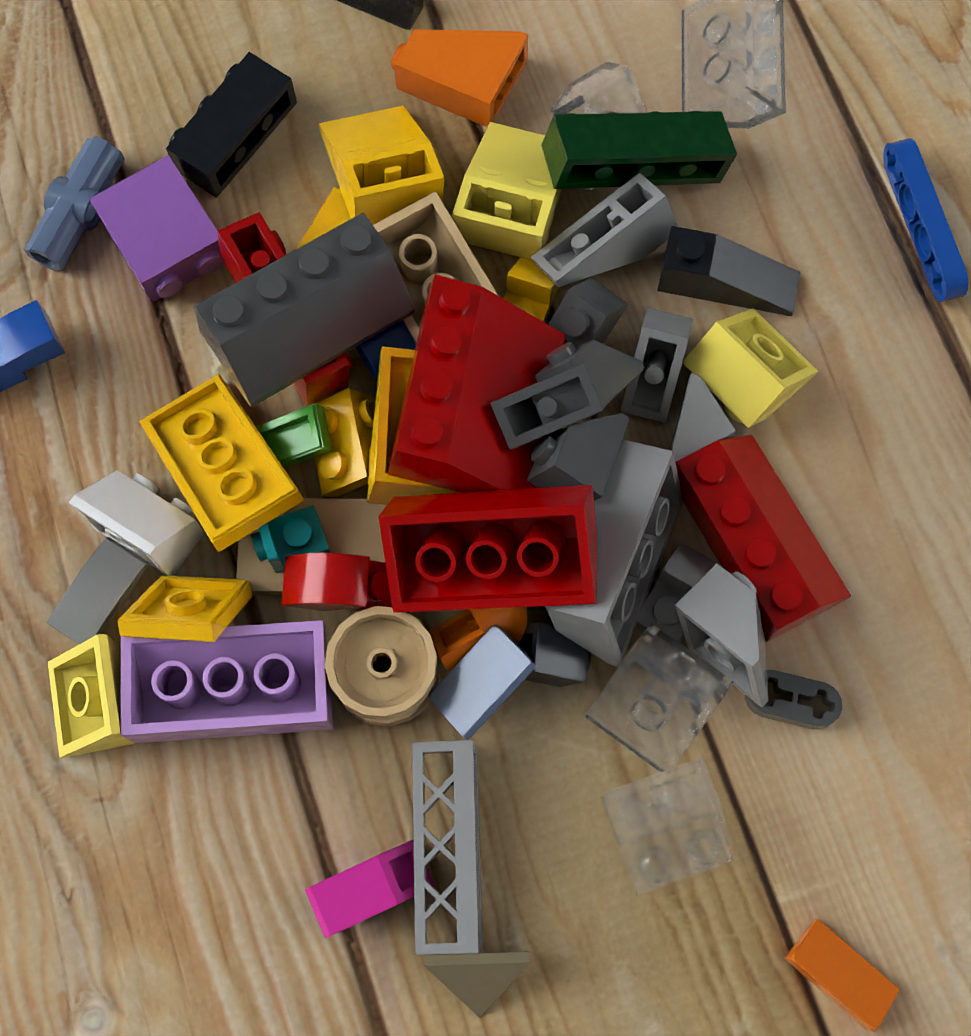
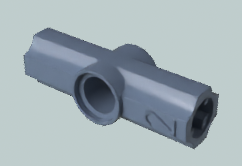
[24,136,125,271]

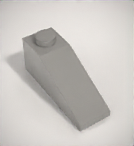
[531,172,678,287]

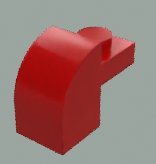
[281,553,392,611]

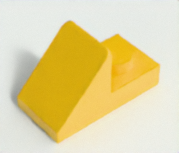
[503,257,559,322]

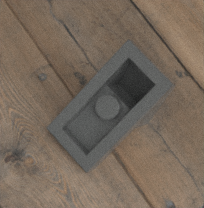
[490,363,603,450]

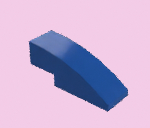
[0,300,65,392]

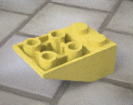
[452,122,562,260]

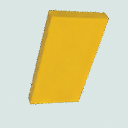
[139,373,304,553]

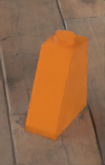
[391,29,528,128]

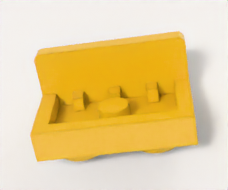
[315,388,376,498]

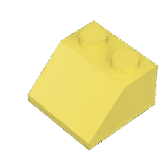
[682,308,818,428]

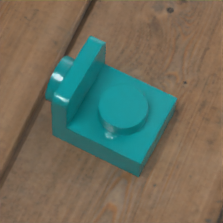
[251,505,331,573]

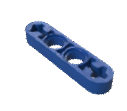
[883,138,968,302]

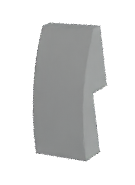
[47,537,149,644]

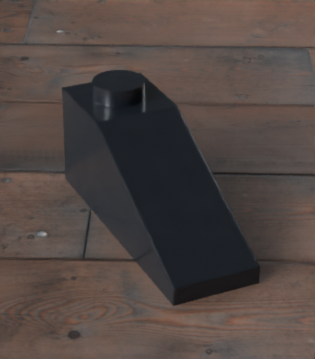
[657,226,800,317]

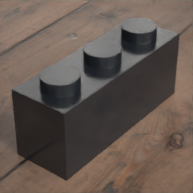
[166,52,297,198]

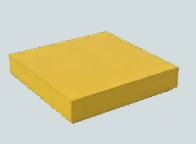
[117,575,252,642]

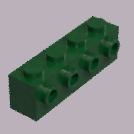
[541,110,737,189]

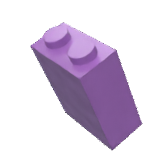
[89,155,223,303]

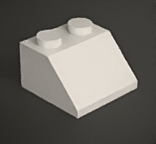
[69,470,205,576]

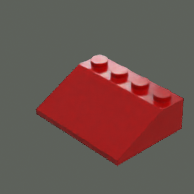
[387,274,565,493]

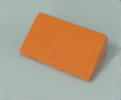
[784,918,900,1032]

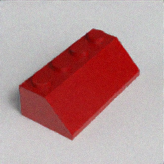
[676,435,851,642]
[378,485,598,613]

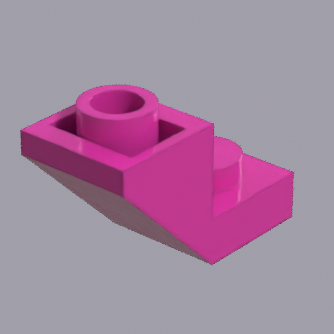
[305,839,435,938]

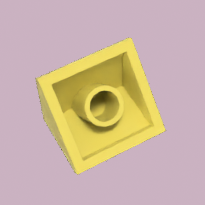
[48,634,136,758]

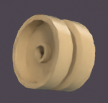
[325,606,439,727]

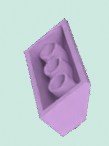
[121,620,334,743]

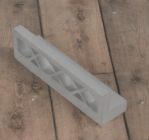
[412,740,483,955]

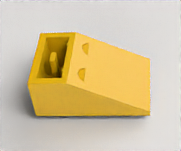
[319,105,444,225]

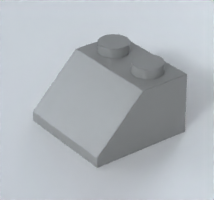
[675,563,769,708]

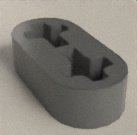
[745,670,842,730]

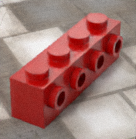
[217,212,353,406]

